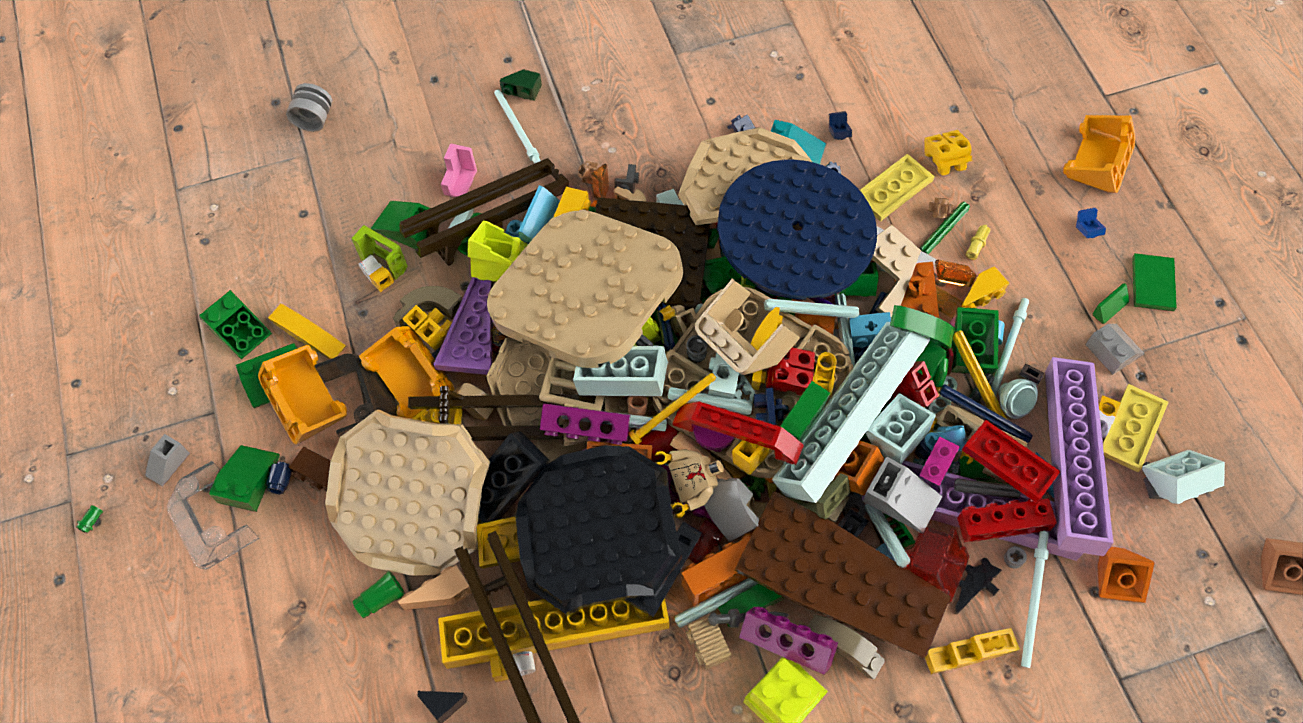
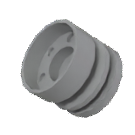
[286,83,333,132]

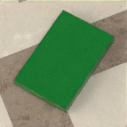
[1132,253,1177,311]

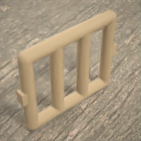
[539,357,605,411]

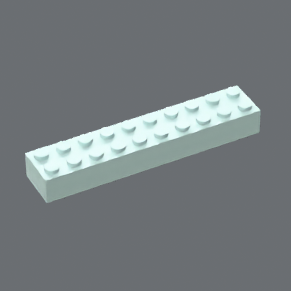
[772,322,930,503]

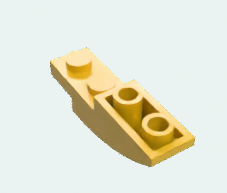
[751,307,783,391]

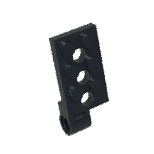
[622,521,703,618]

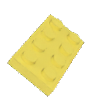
[860,154,935,222]
[1103,384,1168,472]

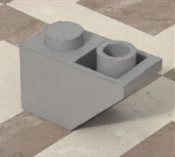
[145,434,190,487]

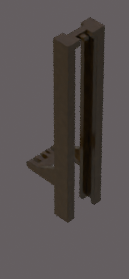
[400,158,569,266]
[408,386,605,441]
[454,531,581,723]

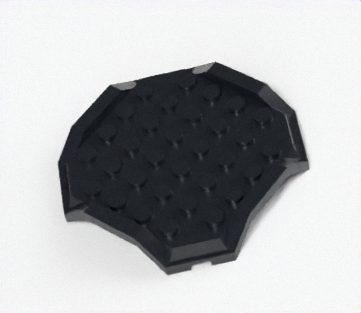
[516,445,683,615]

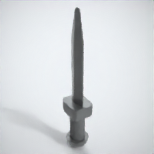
[708,609,789,628]

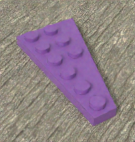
[433,277,493,375]

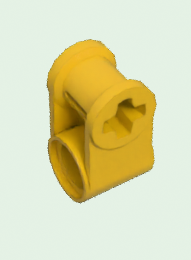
[813,352,837,396]

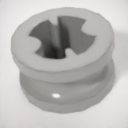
[1004,546,1027,569]

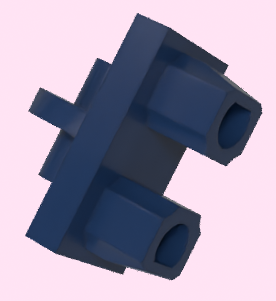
[753,388,789,425]

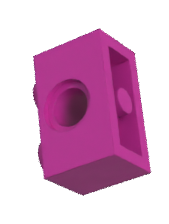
[919,436,960,486]

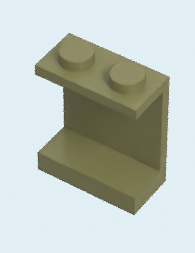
[780,473,850,520]

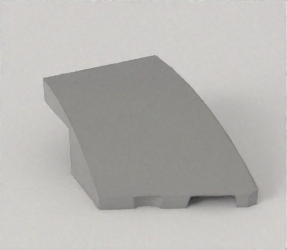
[704,478,760,542]

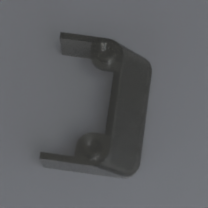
[315,354,398,438]

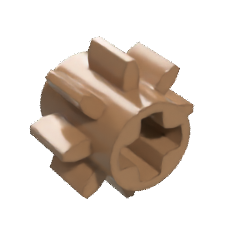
[578,161,601,185]
[928,198,953,218]

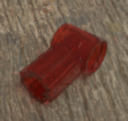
[688,520,723,564]

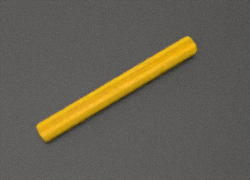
[953,331,1007,419]

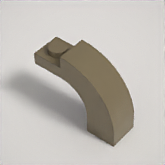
[393,286,462,327]
[807,614,885,679]

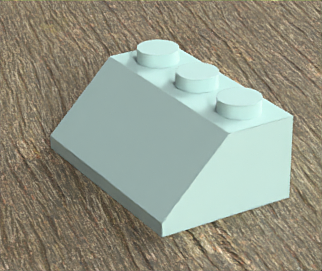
[865,393,936,464]
[1142,450,1225,504]

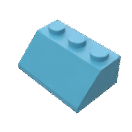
[518,186,560,244]

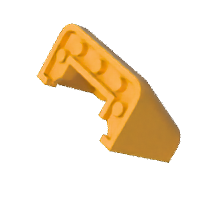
[1063,115,1135,193]
[359,326,455,419]
[258,344,347,445]

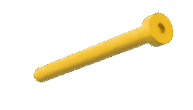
[628,373,716,444]

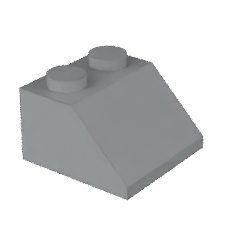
[1086,324,1145,374]

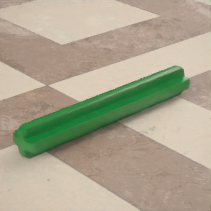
[920,201,970,254]

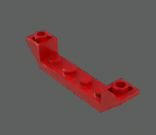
[672,401,804,465]

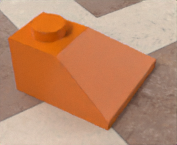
[1097,547,1155,603]

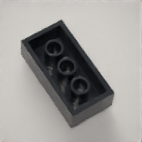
[478,431,550,523]

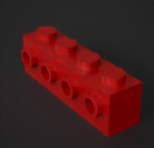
[957,498,1057,543]

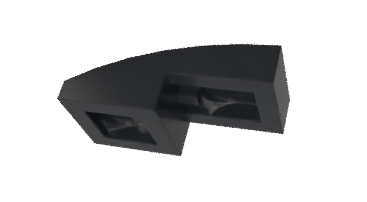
[1019,363,1044,385]

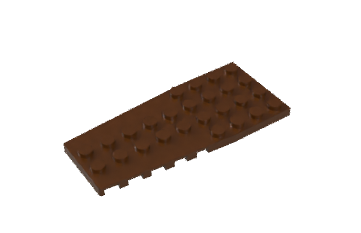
[734,491,950,659]

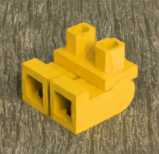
[924,130,972,176]
[402,305,452,351]

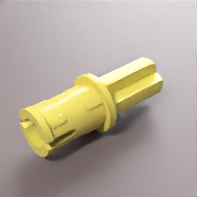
[966,225,991,260]

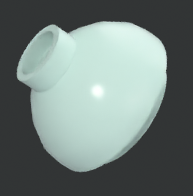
[998,378,1038,419]

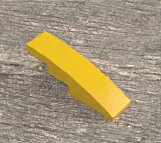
[268,303,346,362]
[925,628,1020,674]

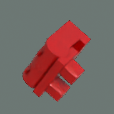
[766,348,815,396]
[888,361,939,407]

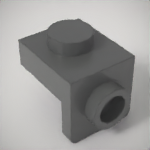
[615,164,639,194]

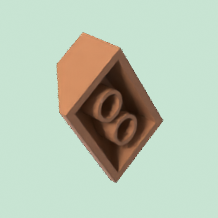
[1260,538,1303,595]

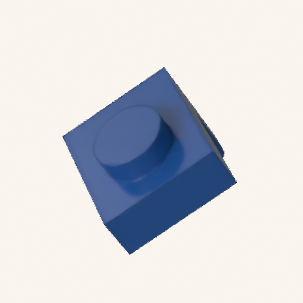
[1076,207,1106,238]

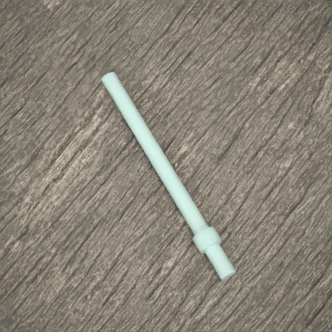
[494,89,541,164]
[991,298,1029,397]
[1021,531,1049,668]

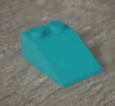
[771,120,826,164]

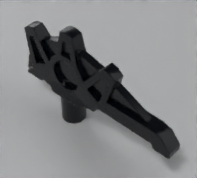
[955,558,1002,615]

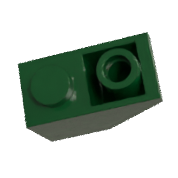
[499,69,542,101]

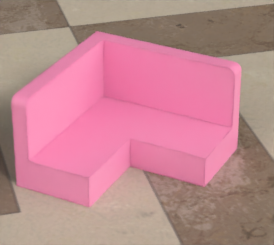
[441,144,477,198]

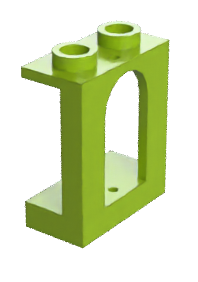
[351,225,408,280]

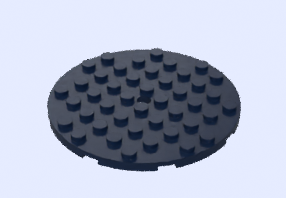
[717,159,877,300]

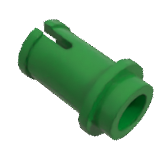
[76,505,103,534]

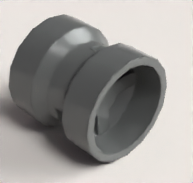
[686,335,708,363]

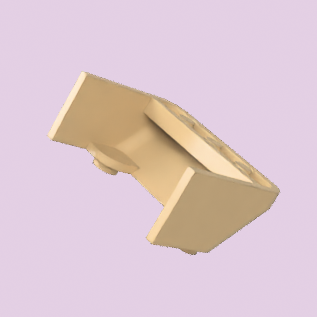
[695,279,800,375]

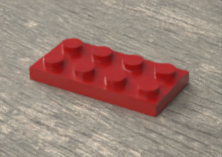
[962,420,1061,503]

